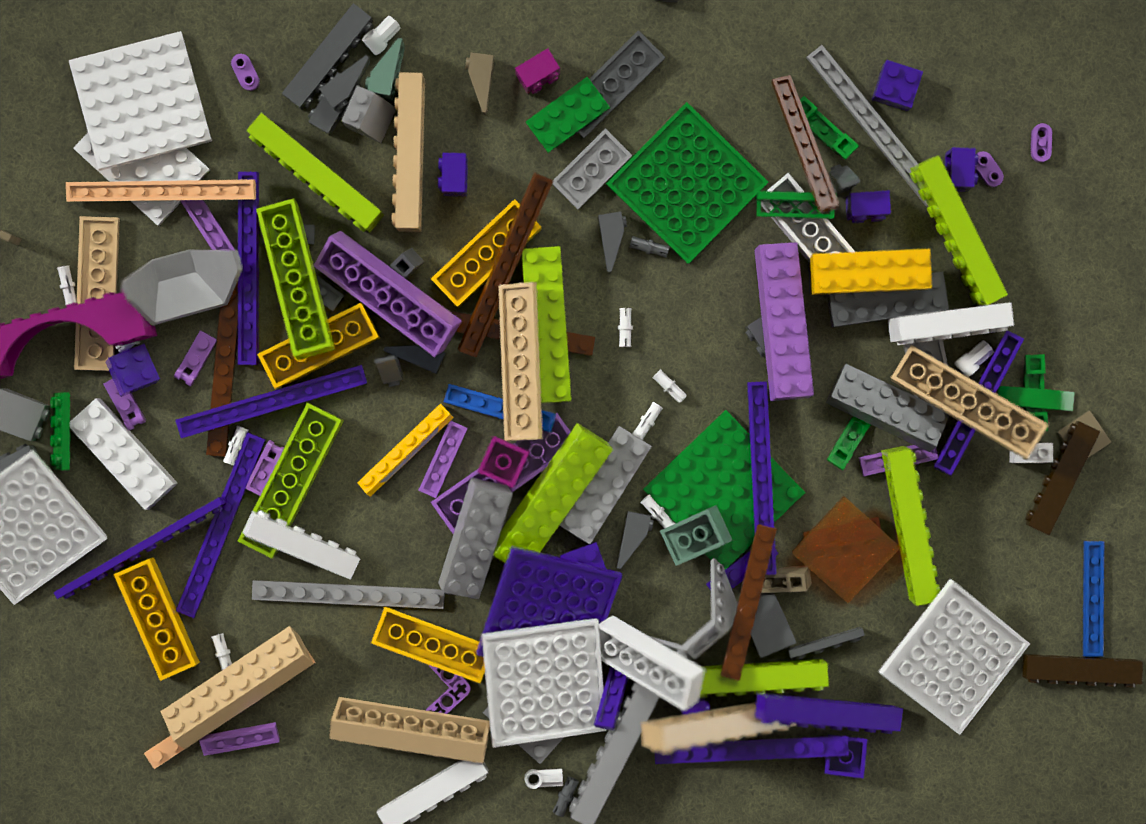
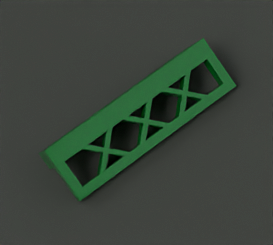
[756,191,837,219]

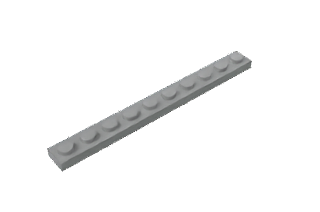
[806,45,928,206]
[252,580,445,609]

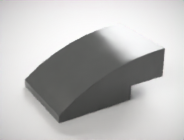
[737,592,796,658]

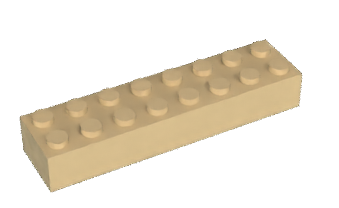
[392,73,425,232]
[891,345,1048,460]
[161,626,314,749]
[330,697,490,763]
[641,702,796,753]

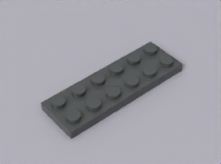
[577,30,665,139]

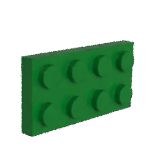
[525,77,610,153]
[50,392,70,470]

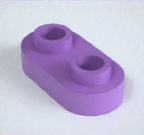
[231,54,260,91]
[1031,123,1052,163]
[975,151,1004,187]

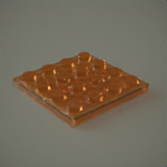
[791,496,901,603]

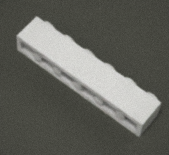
[243,510,360,580]
[377,760,489,824]

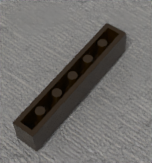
[1025,421,1101,535]
[1022,654,1143,687]

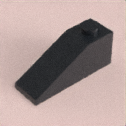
[383,345,446,374]

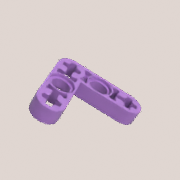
[426,664,471,714]

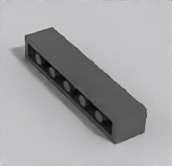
[282,3,373,110]

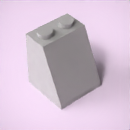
[341,86,396,143]
[0,388,50,441]

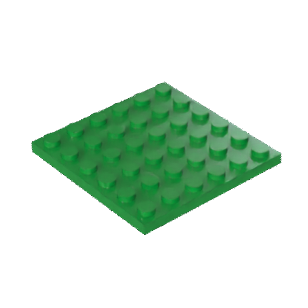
[606,102,768,264]
[643,410,805,570]

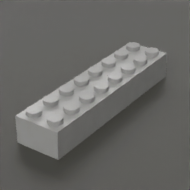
[569,681,660,824]

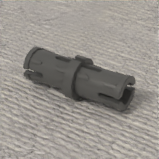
[629,236,669,258]
[552,776,579,817]

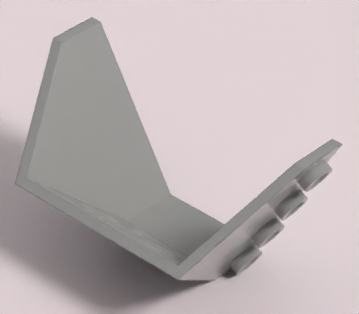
[122,250,242,326]
[647,558,738,662]

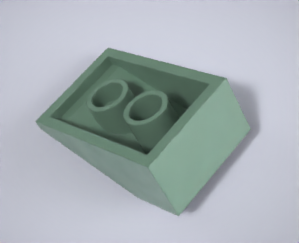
[365,38,405,102]
[660,505,732,566]

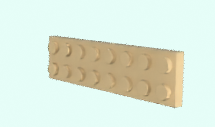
[74,216,120,371]
[499,282,542,441]

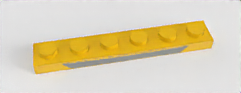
[357,404,454,497]

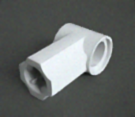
[362,16,401,55]
[954,340,994,378]
[524,769,563,789]

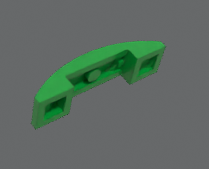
[800,96,859,160]
[1023,354,1048,431]
[997,386,1074,411]
[827,416,871,471]

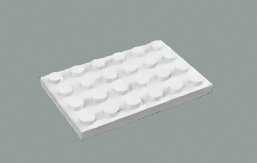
[73,133,210,226]

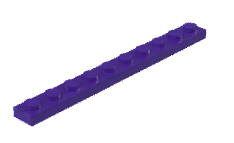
[238,172,259,365]
[175,365,367,438]
[747,381,777,575]
[176,432,266,618]
[53,496,227,599]
[655,736,849,764]

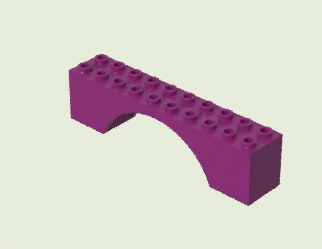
[0,290,157,379]

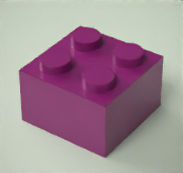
[515,48,560,94]
[478,436,529,488]

